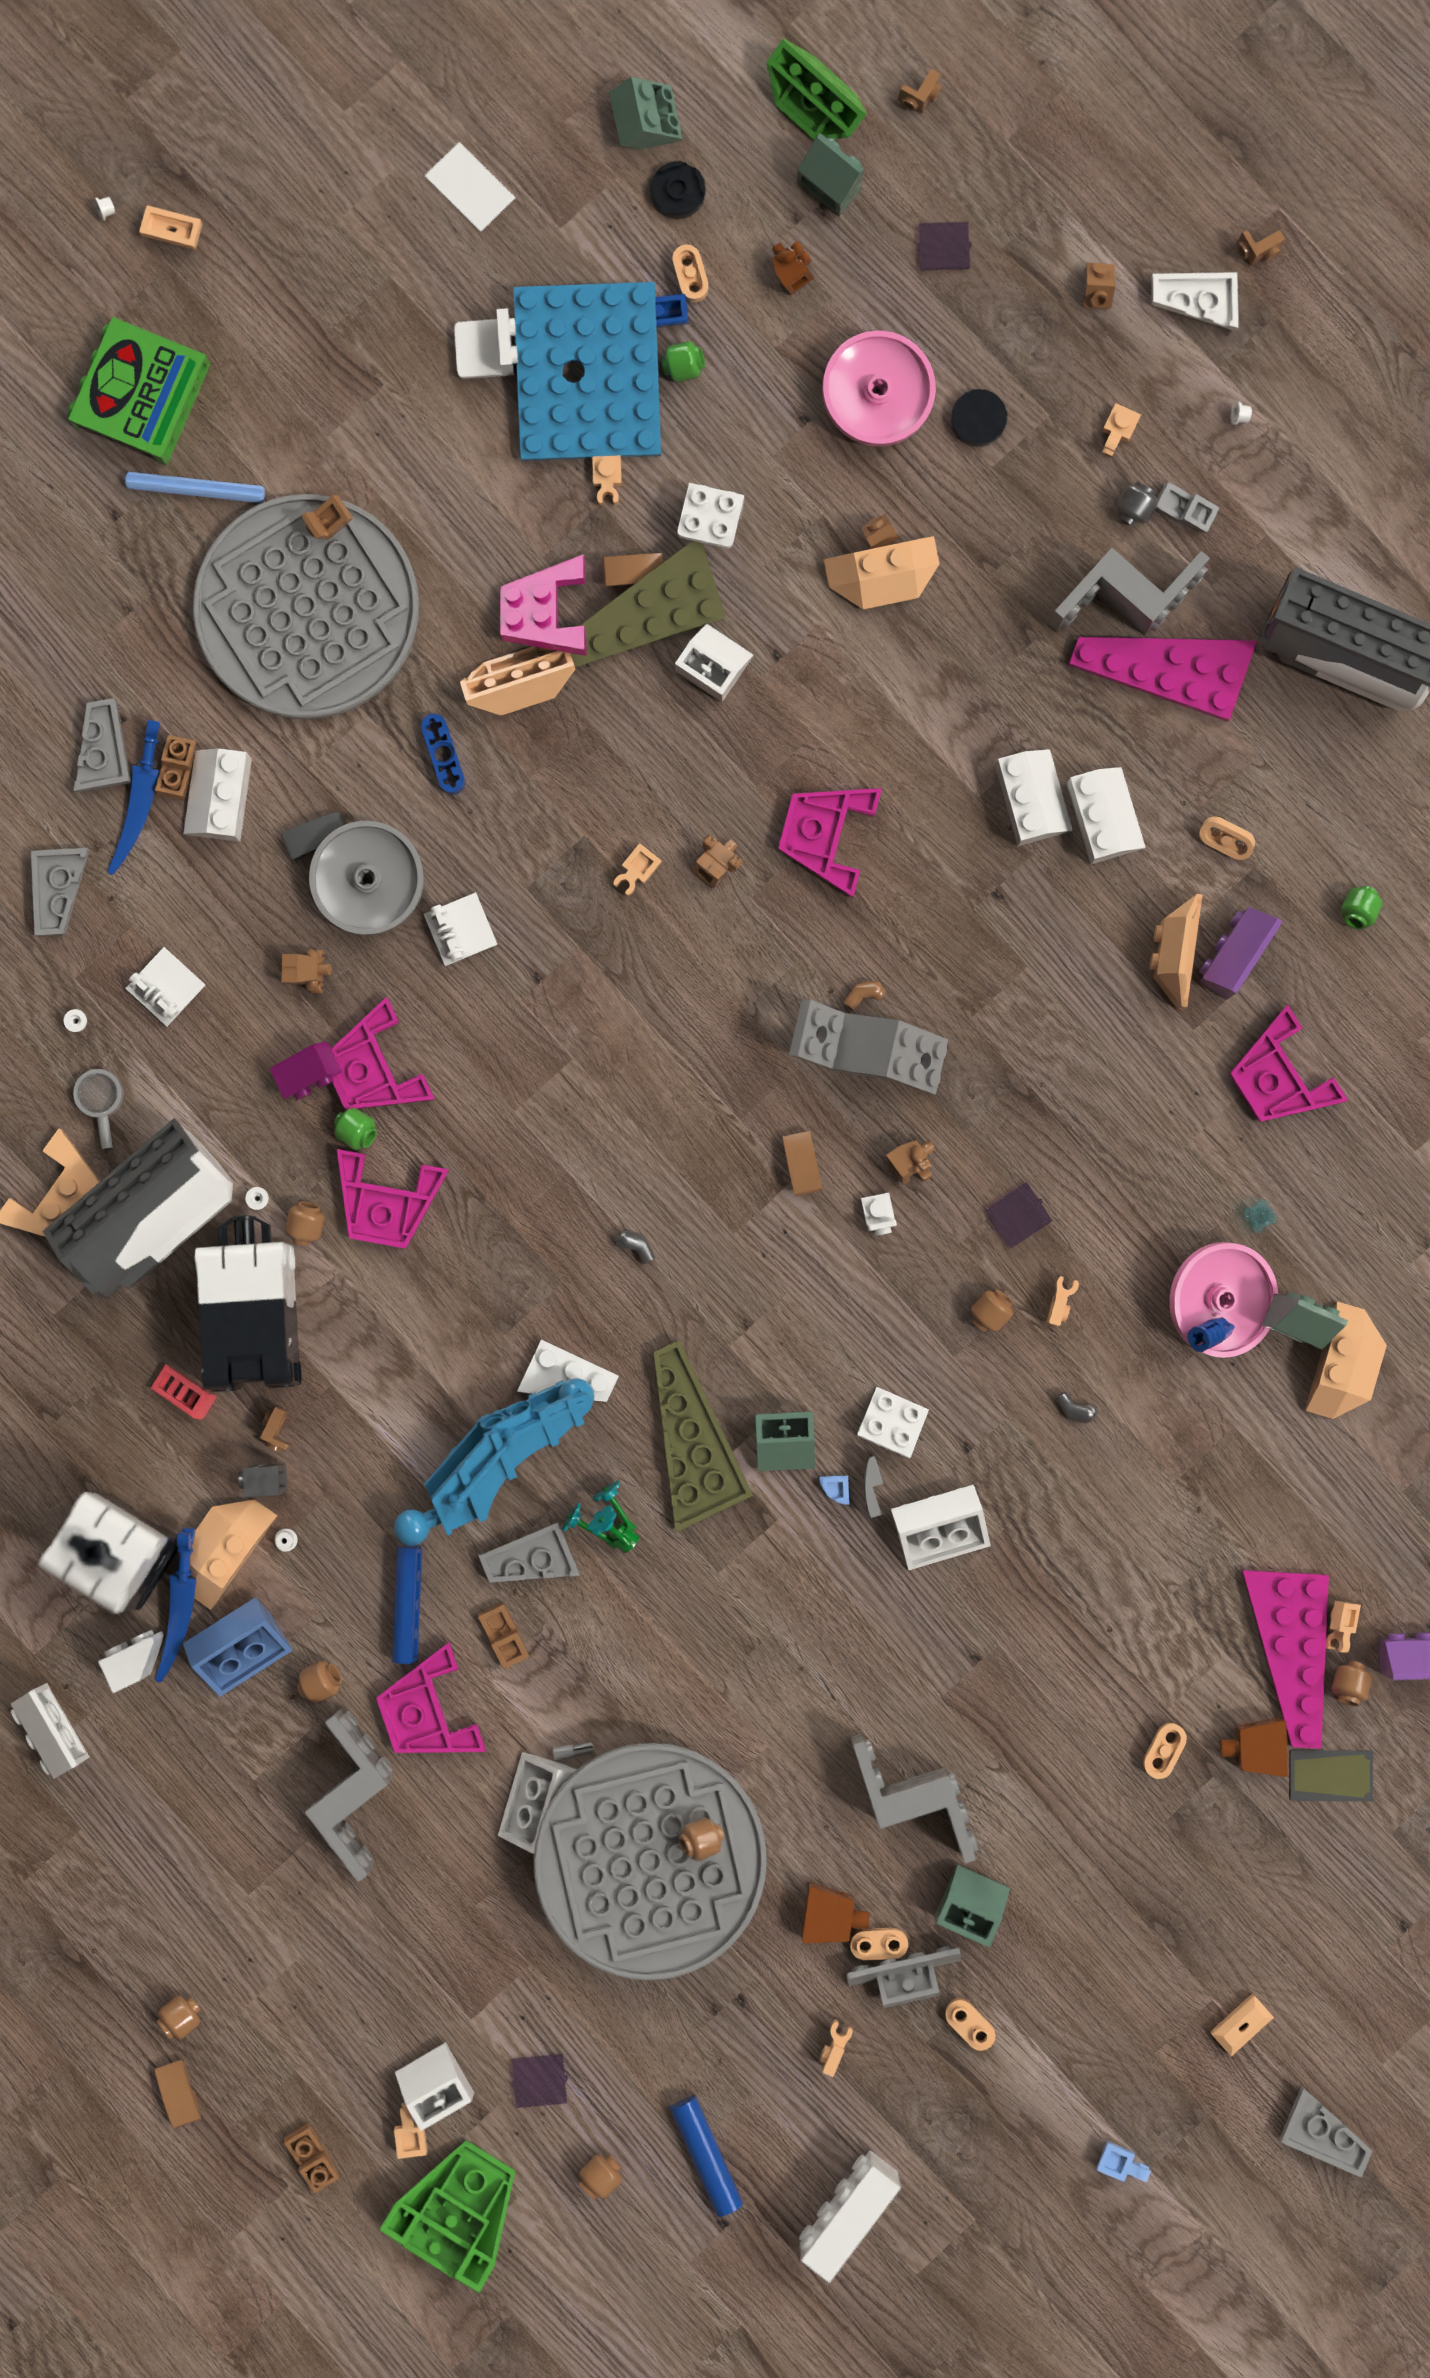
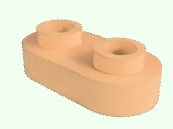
[673,245,708,303]
[1200,817,1255,860]
[1143,1723,1187,1779]
[850,1928,908,1960]
[945,1998,995,2051]

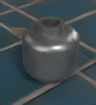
[1116,481,1158,526]

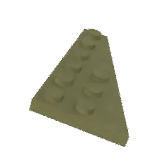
[570,541,726,667]
[654,1340,753,1532]

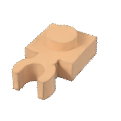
[593,456,622,506]
[613,843,662,896]

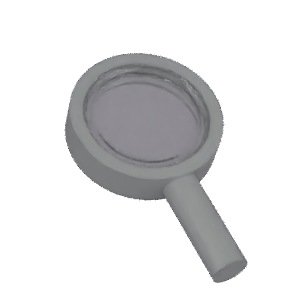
[73,1069,124,1150]

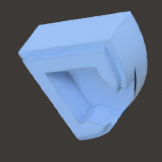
[819,1475,849,1505]

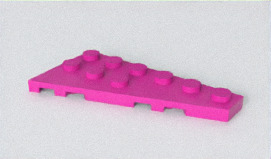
[1068,637,1257,722]
[1241,1570,1329,1749]

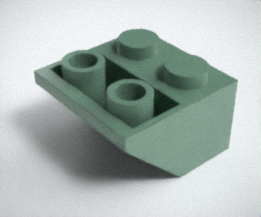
[609,77,683,149]
[797,133,864,216]
[1262,1292,1348,1350]
[755,1411,815,1471]
[934,1864,1010,1948]

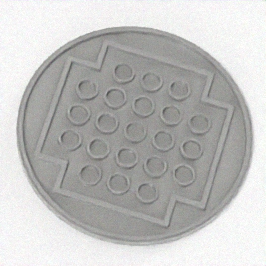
[193,494,420,719]
[534,1743,767,1980]

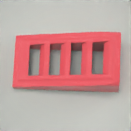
[151,1364,217,1420]

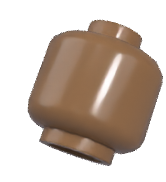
[285,1201,325,1246]
[971,1289,1014,1332]
[297,1661,342,1704]
[1331,1661,1373,1706]
[679,1818,724,1861]
[156,1995,201,2040]
[579,2154,622,2200]

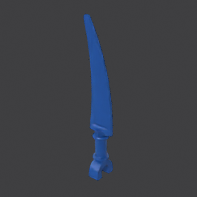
[108,720,160,874]
[155,1527,196,1682]

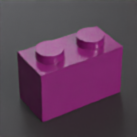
[269,1042,342,1101]

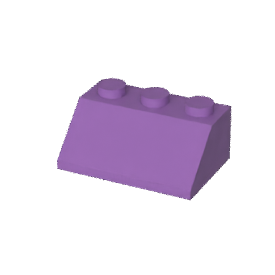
[1198,907,1283,1000]
[1379,1632,1430,1680]

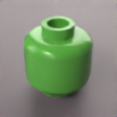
[662,341,705,382]
[1341,886,1383,930]
[334,1108,377,1150]

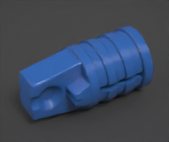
[1188,1317,1235,1352]

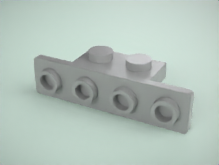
[846,1946,961,2008]

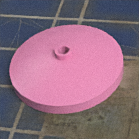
[822,331,936,446]
[1170,1242,1278,1357]

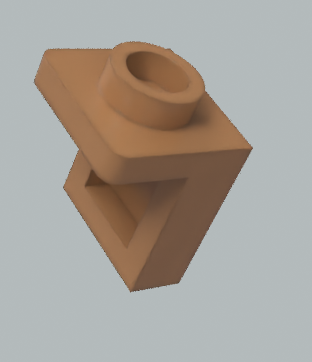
[898,68,942,114]
[1237,230,1286,266]
[1084,263,1115,309]
[302,495,354,539]
[861,514,898,549]
[260,1406,292,1453]

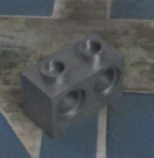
[238,1464,287,1497]

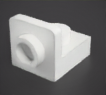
[861,1193,897,1236]

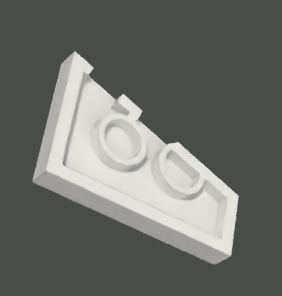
[1151,273,1238,332]
[517,1340,619,1402]

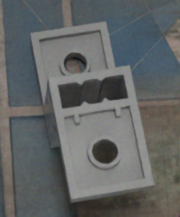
[1049,548,1210,635]
[789,999,948,1095]
[305,1708,394,1882]
[851,1734,979,1864]

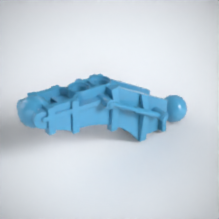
[394,1378,594,1546]

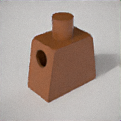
[1220,1717,1288,1777]
[801,1882,870,1943]

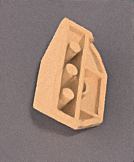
[823,536,939,610]
[460,646,575,716]
[1150,894,1203,1010]
[1304,1301,1387,1419]
[189,1499,278,1610]

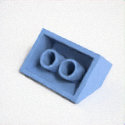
[183,1597,293,1697]

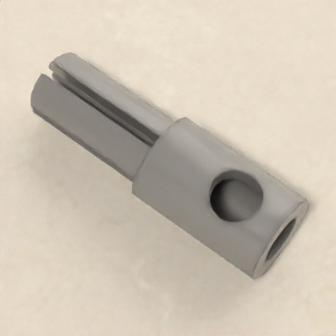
[553,1742,594,1761]

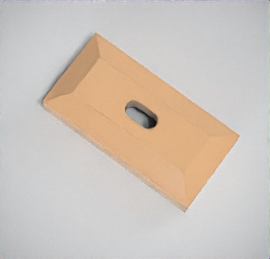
[139,206,203,250]
[1210,1993,1274,2056]

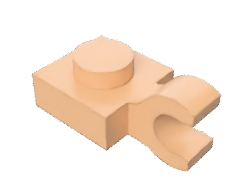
[1102,403,1141,457]
[1046,1276,1079,1326]
[1326,1601,1361,1653]
[819,2019,853,2077]
[394,2103,427,2159]

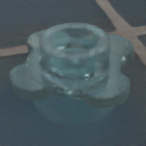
[1243,1199,1278,1233]

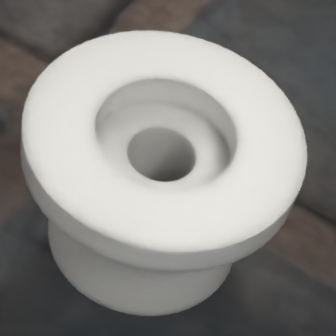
[94,197,115,221]
[1231,402,1252,425]
[64,1009,87,1032]
[245,1187,269,1210]
[274,1528,298,1552]

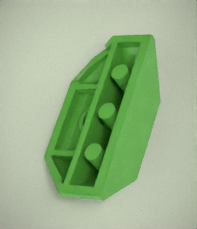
[766,39,867,140]

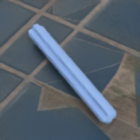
[125,472,265,503]

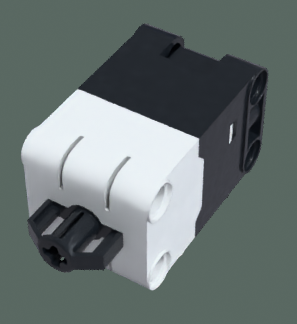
[195,1215,302,1392]
[39,1492,178,1613]

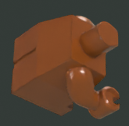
[772,241,814,295]

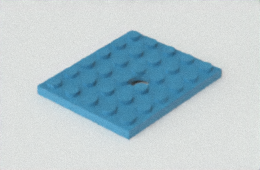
[514,282,661,461]

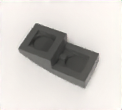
[282,812,344,860]

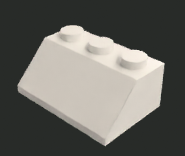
[183,749,252,842]
[995,750,1073,846]
[1067,767,1145,864]
[891,1485,991,1570]
[11,1683,89,1779]
[498,1752,576,1854]

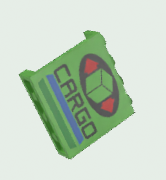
[68,317,211,466]

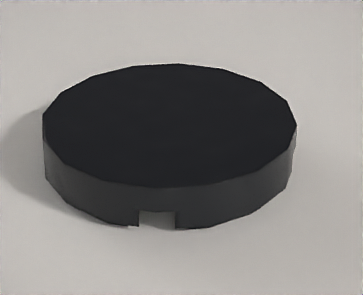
[650,161,706,219]
[951,389,1007,447]

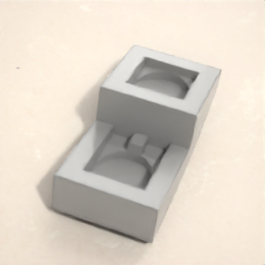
[1155,482,1219,533]
[864,1455,884,1518]

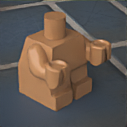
[692,835,743,889]
[281,949,332,993]
[886,1140,935,1186]

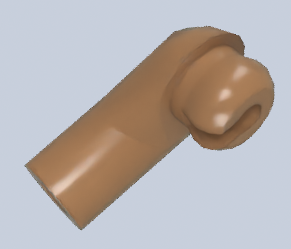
[843,980,885,1011]

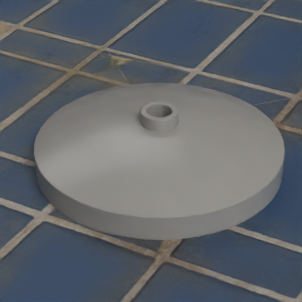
[309,821,424,936]

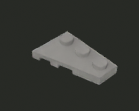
[73,698,131,793]
[31,848,90,937]
[479,1522,581,1583]
[1279,2086,1373,2178]

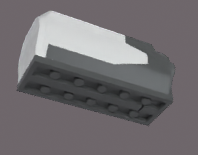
[1260,567,1430,712]
[42,1118,233,1298]

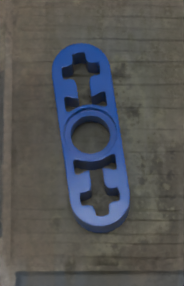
[421,714,465,795]

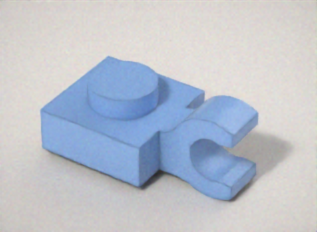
[1096,2140,1151,2182]

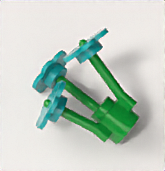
[561,1480,639,1553]

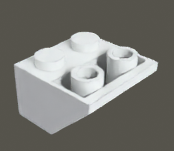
[675,624,754,702]
[98,1629,165,1693]
[395,2042,474,2131]

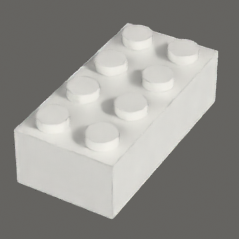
[799,2150,901,2283]

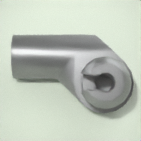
[616,1231,656,1264]
[1055,1391,1097,1423]

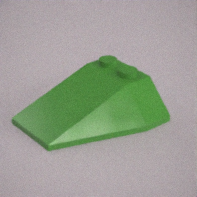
[379,2140,515,2293]

